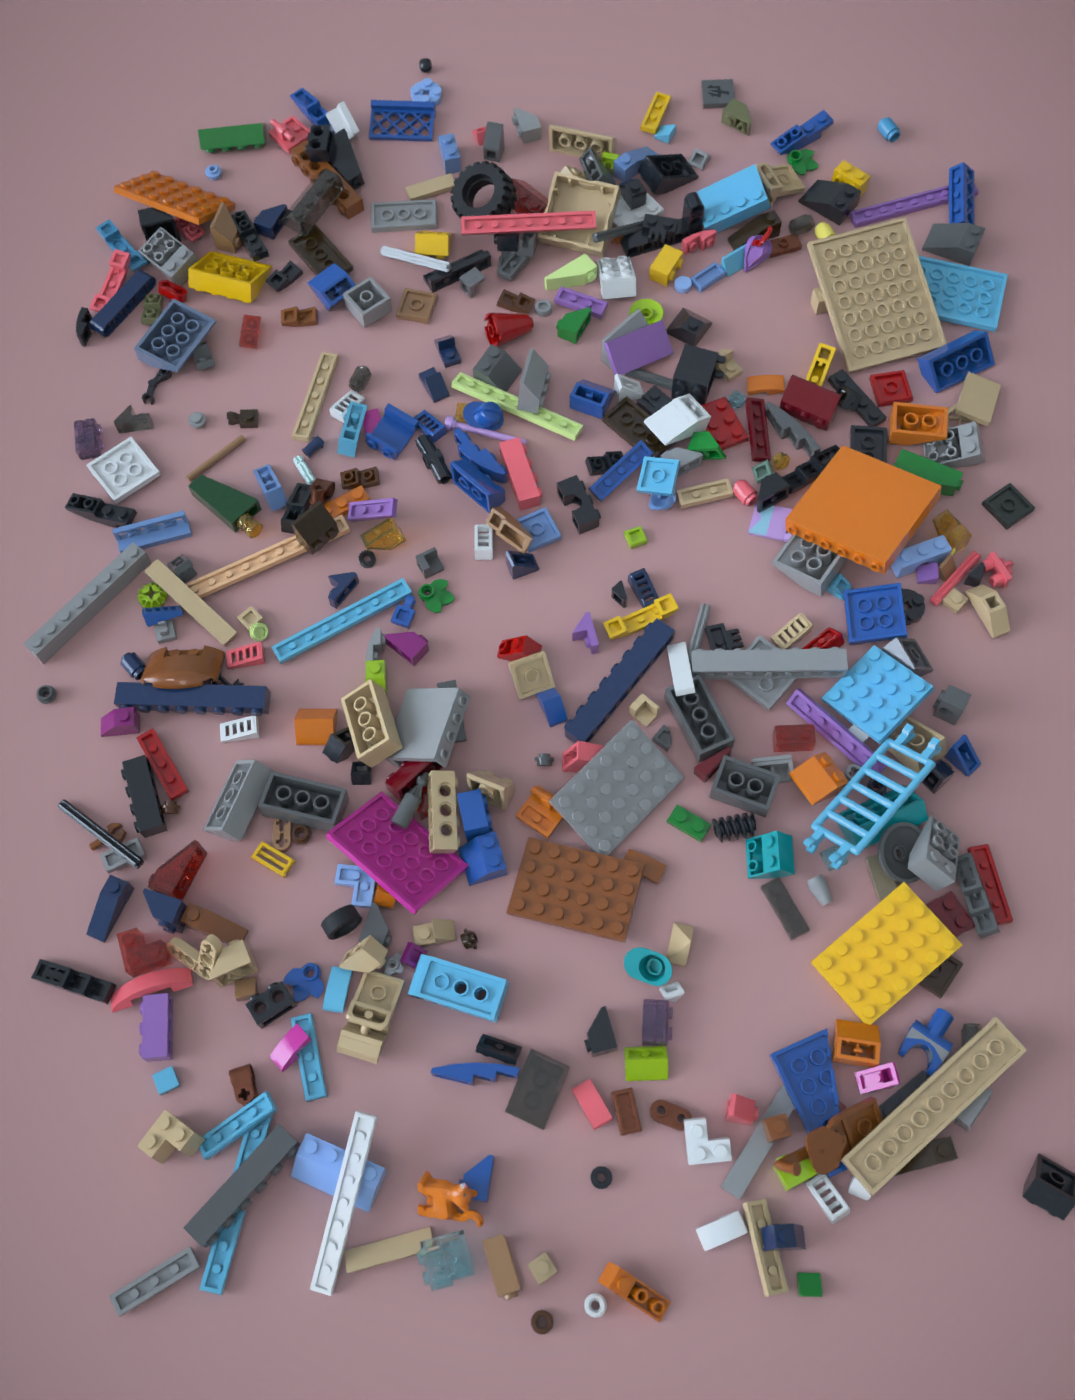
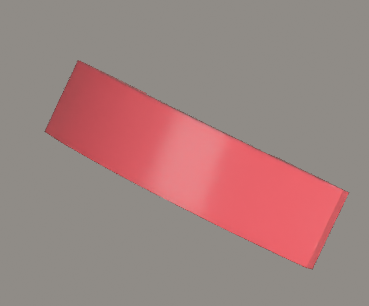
[89,249,131,312]
[111,968,193,1013]

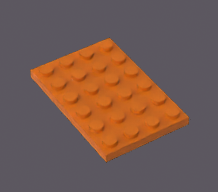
[114,171,235,225]

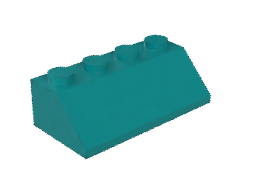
[838,785,928,849]

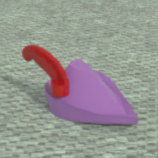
[744,226,773,272]

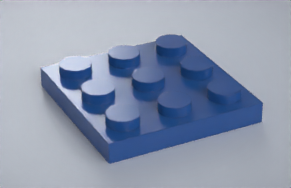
[843,583,908,645]

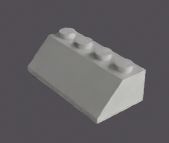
[203,760,273,841]

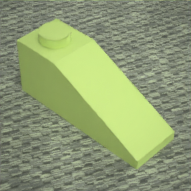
[545,253,597,291]

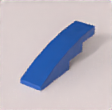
[290,88,335,135]
[430,1062,520,1086]

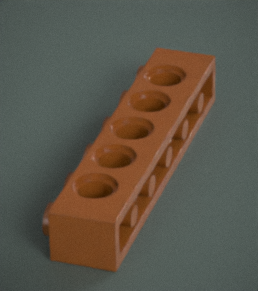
[291,140,364,220]

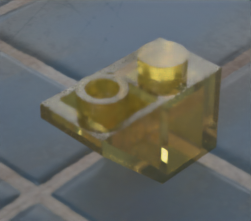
[932,509,972,555]

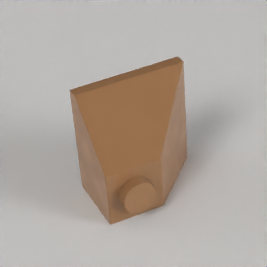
[210,202,242,254]

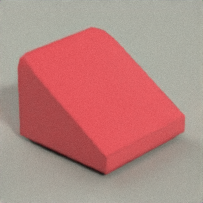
[472,126,486,145]

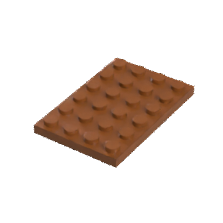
[507,837,645,943]

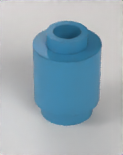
[877,117,901,142]

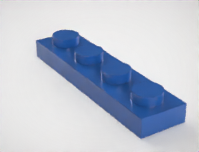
[588,440,653,502]

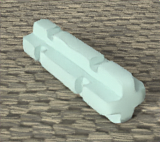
[293,455,315,485]

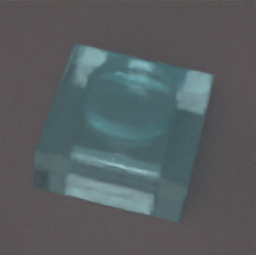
[820,845,848,872]

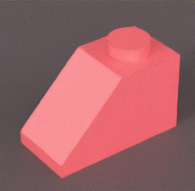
[725,1093,759,1126]

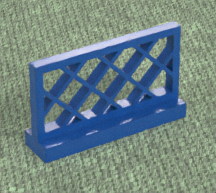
[369,100,436,142]

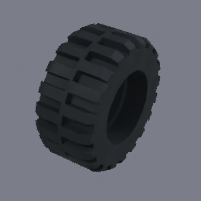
[450,161,517,219]

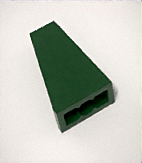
[188,475,262,533]

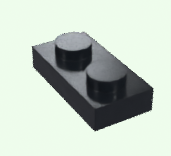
[475,1034,522,1065]

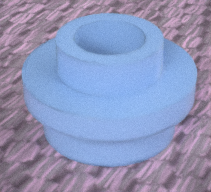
[205,165,222,181]

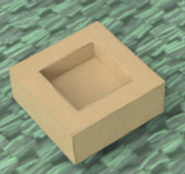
[941,588,969,614]
[237,606,264,631]
[527,1252,558,1285]

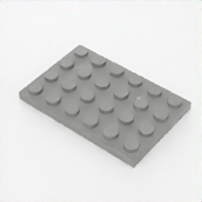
[548,720,684,855]

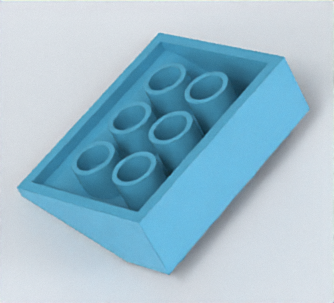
[697,164,771,233]

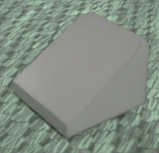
[688,148,711,170]

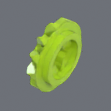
[137,581,167,608]

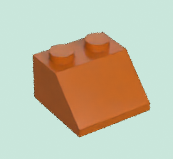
[789,751,849,805]

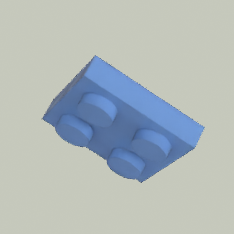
[516,507,562,553]

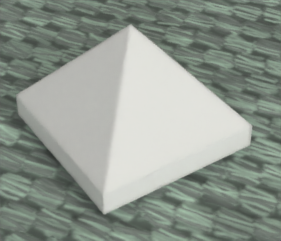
[659,981,685,1003]

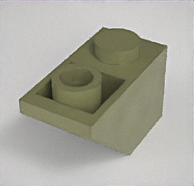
[721,98,752,136]

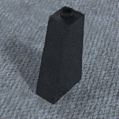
[328,128,365,190]

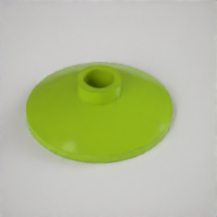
[629,299,663,325]

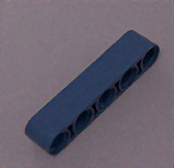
[90,270,156,337]

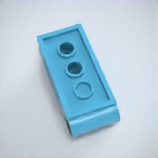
[408,954,510,1023]

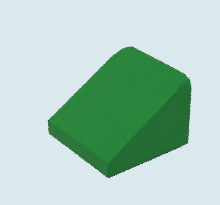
[797,1272,823,1297]

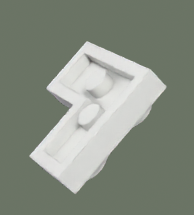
[683,1117,732,1165]

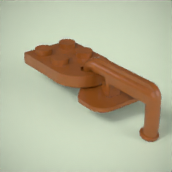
[774,1097,883,1176]

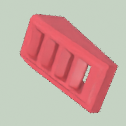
[226,642,265,669]

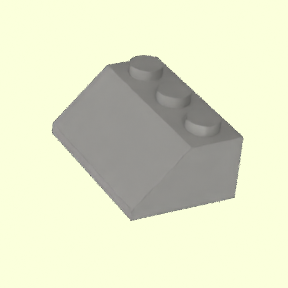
[601,309,648,370]
[517,348,551,414]

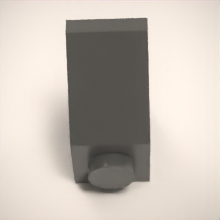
[358,902,392,948]

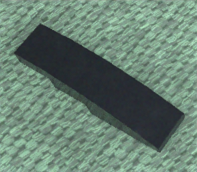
[782,445,840,494]
[31,959,116,1004]

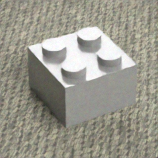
[343,276,392,328]

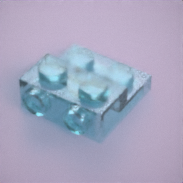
[417,1230,474,1291]

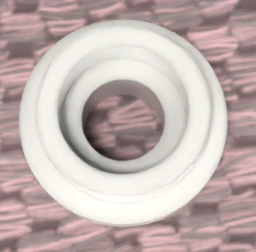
[584,1293,607,1318]

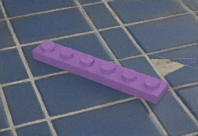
[786,688,887,779]

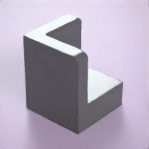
[415,547,444,579]

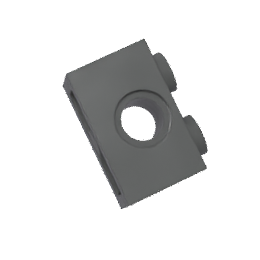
[933,685,971,726]

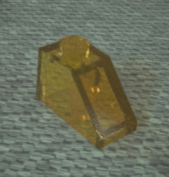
[360,518,406,550]

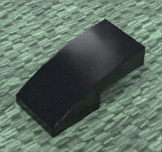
[265,260,303,292]
[76,307,92,347]

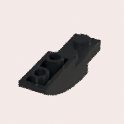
[231,210,269,262]
[65,493,137,528]

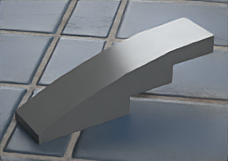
[765,402,821,458]
[956,852,1000,939]

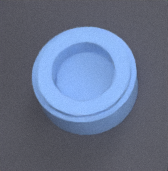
[674,276,692,293]

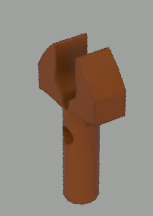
[89,823,127,851]

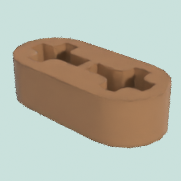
[273,819,292,852]

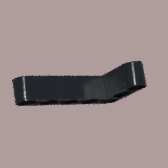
[620,192,704,257]

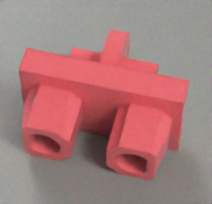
[982,551,1014,588]

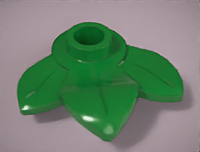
[787,149,818,175]
[418,579,455,613]

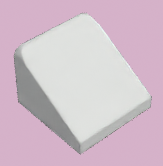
[848,1176,871,1201]

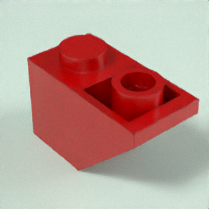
[497,635,542,662]

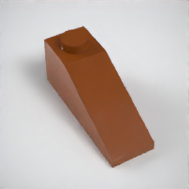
[180,902,249,944]

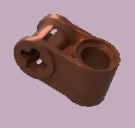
[309,478,335,506]
[229,1063,259,1106]

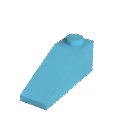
[337,401,367,458]

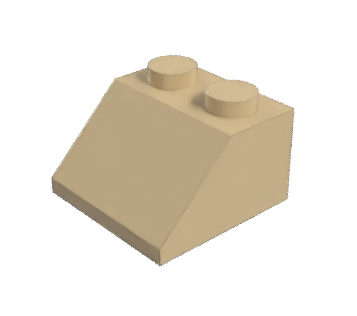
[210,939,259,988]

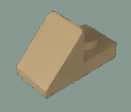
[717,349,743,382]
[413,919,456,947]

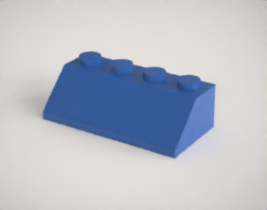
[917,330,995,393]

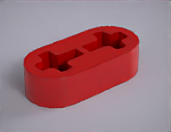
[158,280,187,303]

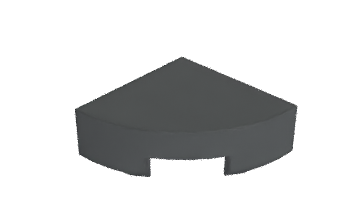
[652,725,671,752]

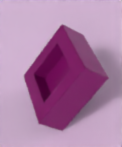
[400,942,428,969]

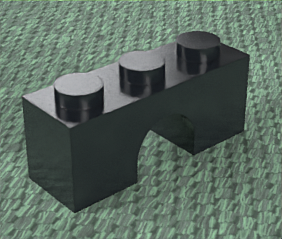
[557,475,601,535]

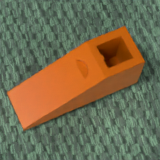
[597,1262,671,1323]

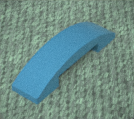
[96,219,148,272]

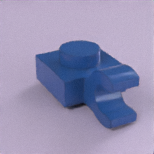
[391,595,416,629]

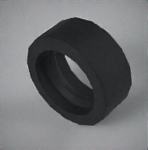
[321,905,362,940]

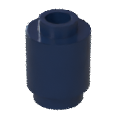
[120,652,146,680]

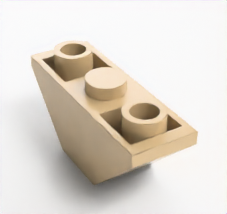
[965,584,1010,639]

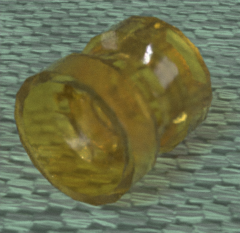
[237,513,263,538]

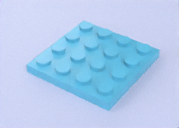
[822,645,934,744]

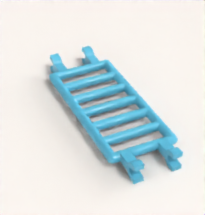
[803,723,942,870]

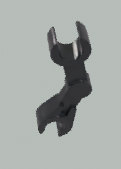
[142,369,172,405]

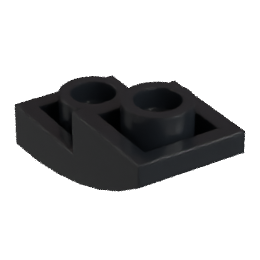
[585,451,623,476]

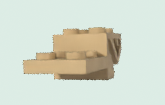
[756,162,805,206]
[337,971,405,1064]

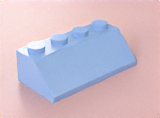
[291,1133,388,1212]

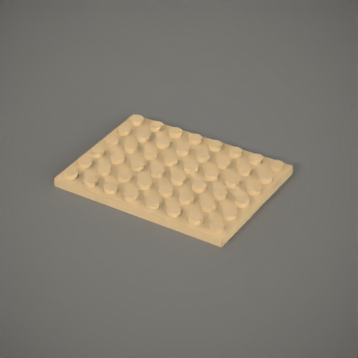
[807,217,947,374]

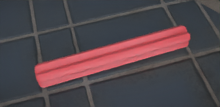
[930,551,981,606]

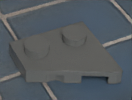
[497,251,530,282]

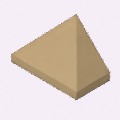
[667,922,694,967]

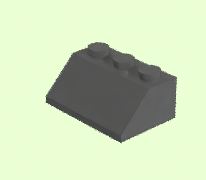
[709,755,781,818]

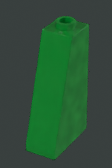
[894,449,964,496]

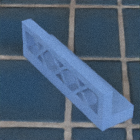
[112,510,192,553]

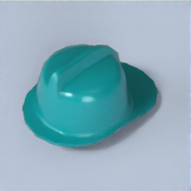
[624,947,672,986]

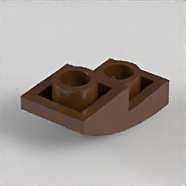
[340,466,380,489]

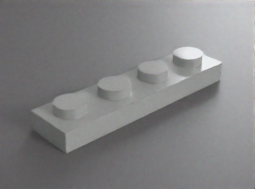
[109,1247,201,1317]

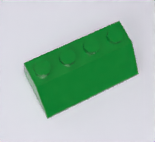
[198,123,267,153]

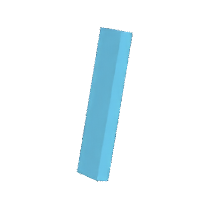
[291,1013,328,1102]
[199,1091,278,1160]

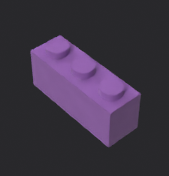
[139,993,173,1062]

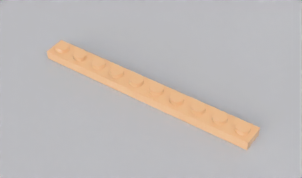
[186,515,350,598]

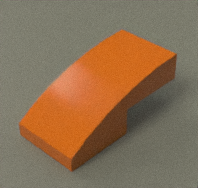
[747,374,785,396]

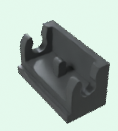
[517,232,539,257]

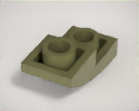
[141,293,164,325]

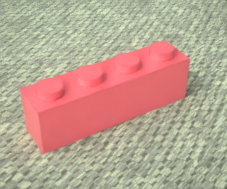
[499,437,543,511]

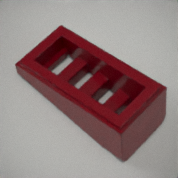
[694,746,732,783]

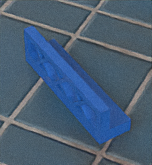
[949,162,975,225]

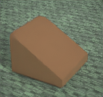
[938,555,956,582]
[235,977,258,1001]

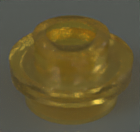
[772,452,790,470]

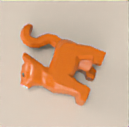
[418,1171,484,1227]

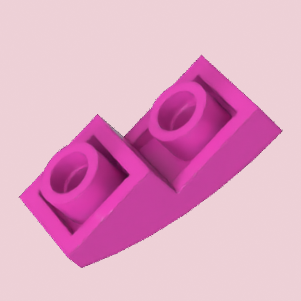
[270,1023,312,1072]

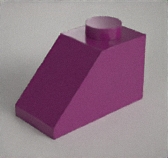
[384,632,429,666]
[101,707,140,737]

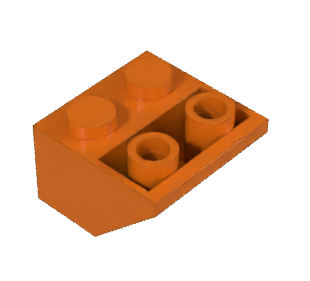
[832,1019,881,1068]

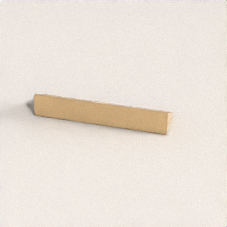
[344,1227,435,1274]

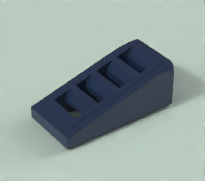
[628,568,659,608]

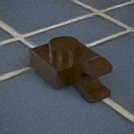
[227,409,259,428]

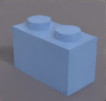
[438,133,462,174]

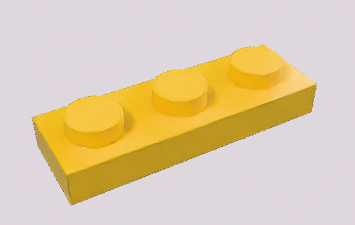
[640,92,671,134]

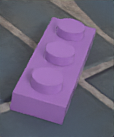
[554,286,608,319]
[348,498,398,522]

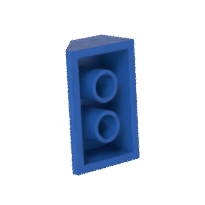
[450,460,506,514]

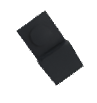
[835,383,863,411]

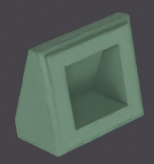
[752,460,775,484]

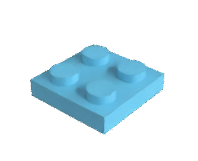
[637,456,680,497]

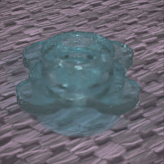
[727,390,747,408]

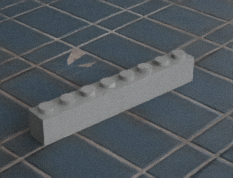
[24,542,151,664]
[690,647,848,679]

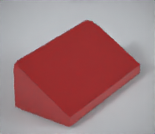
[802,627,845,649]

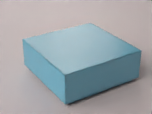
[152,1066,181,1095]

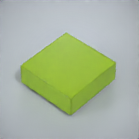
[624,526,648,549]

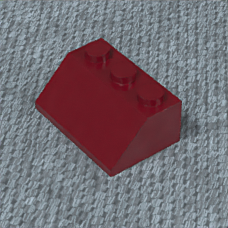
[779,374,841,431]
[384,761,443,803]

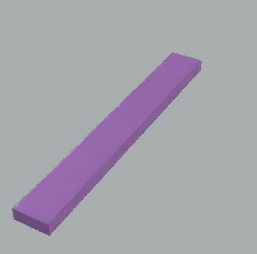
[849,183,979,228]

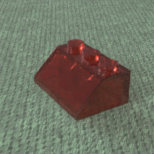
[511,178,549,214]

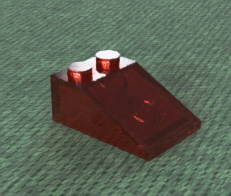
[148,840,208,901]

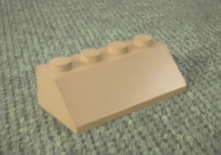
[549,125,617,161]

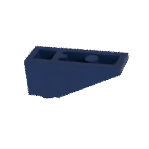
[86,875,134,943]

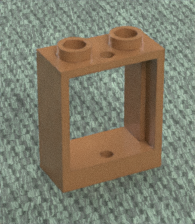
[482,1234,522,1300]

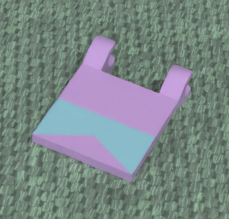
[748,502,793,542]

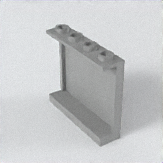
[385,688,470,767]

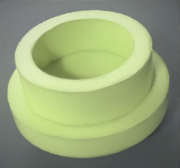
[249,622,268,641]

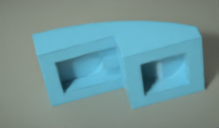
[323,966,353,1013]

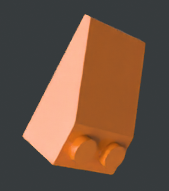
[888,402,948,446]

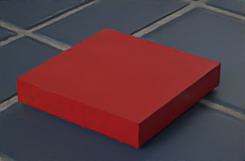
[869,370,913,407]

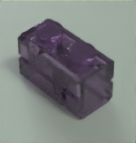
[74,418,104,460]
[642,999,673,1046]

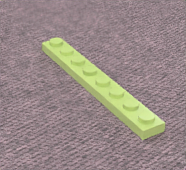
[451,372,583,441]

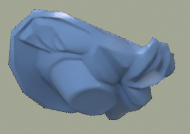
[649,489,676,510]

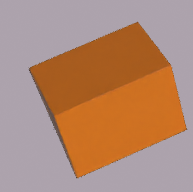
[294,708,338,745]

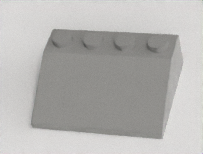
[772,535,848,597]

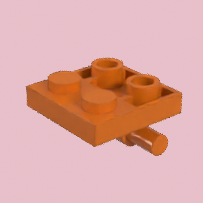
[515,785,563,839]

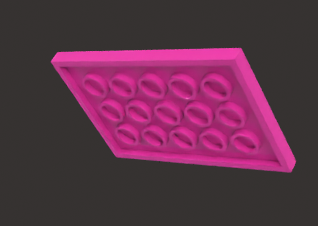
[326,791,468,915]

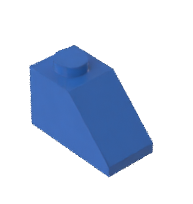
[458,1155,494,1203]

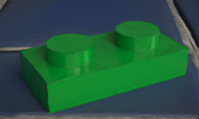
[667,804,711,842]

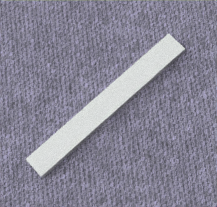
[310,1111,378,1296]

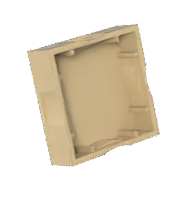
[537,171,621,257]

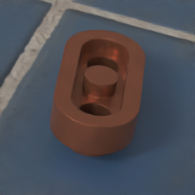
[650,1100,692,1131]

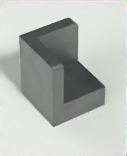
[459,267,485,298]

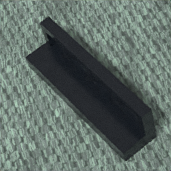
[423,249,491,293]

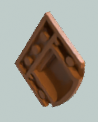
[141,645,225,689]

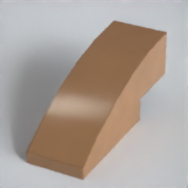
[485,506,533,554]

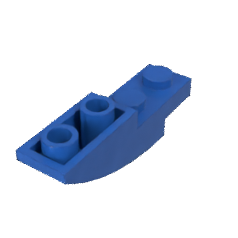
[771,110,834,155]
[453,428,507,484]

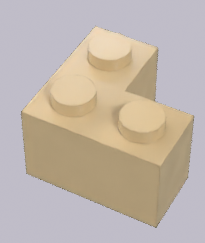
[137,1109,205,1164]

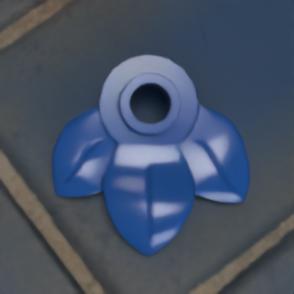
[283,963,324,1002]

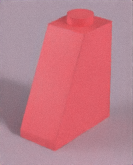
[562,741,604,772]

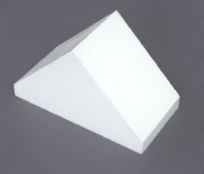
[614,374,644,403]

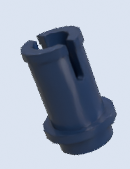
[302,436,324,458]

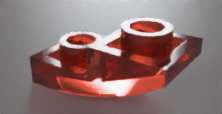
[239,314,261,349]

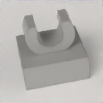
[154,620,177,644]

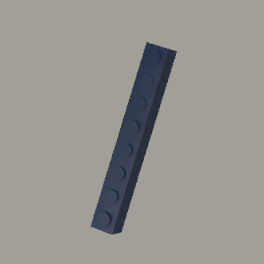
[564,618,675,743]
[114,682,271,716]

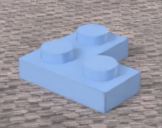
[335,864,376,909]

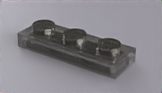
[761,877,810,941]

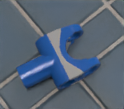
[898,1008,954,1076]

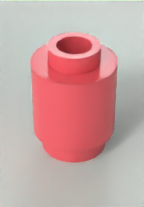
[733,480,758,506]

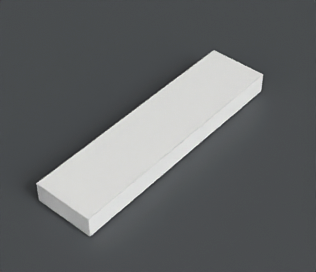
[667,642,695,696]

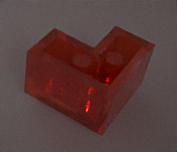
[117,927,172,978]

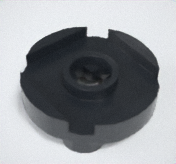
[901,588,925,626]

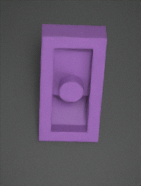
[572,612,599,654]

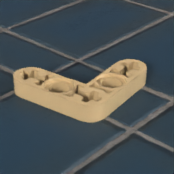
[166,934,223,980]

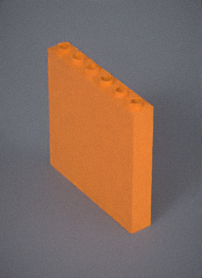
[785,445,942,575]

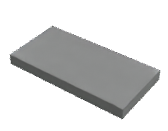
[371,199,437,233]

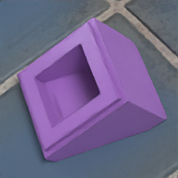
[916,562,939,584]

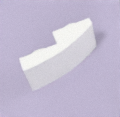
[696,1210,748,1251]

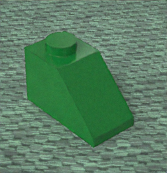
[556,307,591,344]
[687,431,726,460]

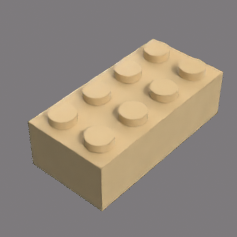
[341,679,403,768]

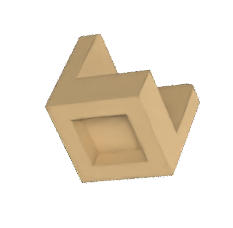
[629,693,660,727]

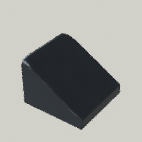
[964,562,985,587]
[611,580,627,608]
[351,762,372,785]

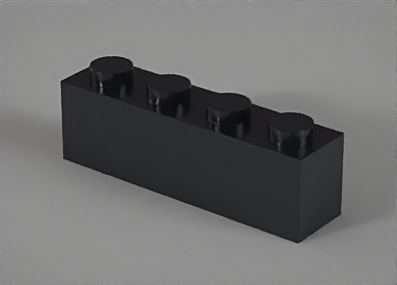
[121,755,168,838]

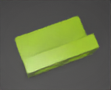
[624,1046,668,1081]

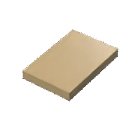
[955,372,1001,427]

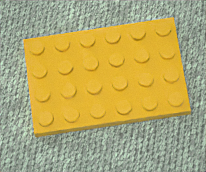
[811,882,962,1025]

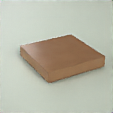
[396,288,438,324]

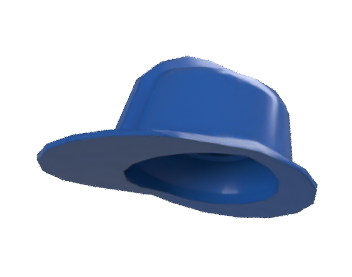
[463,401,504,430]

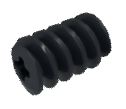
[712,811,756,843]

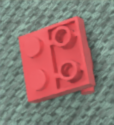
[268,115,310,154]

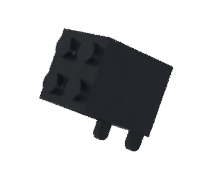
[671,344,726,405]

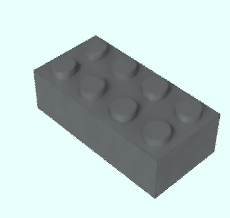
[664,674,735,763]
[258,771,349,832]

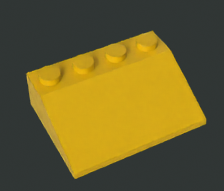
[188,251,272,303]

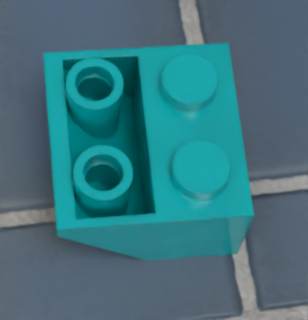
[745,831,795,879]

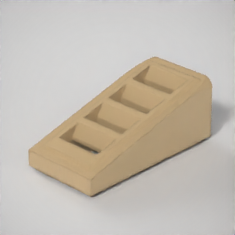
[771,613,813,649]

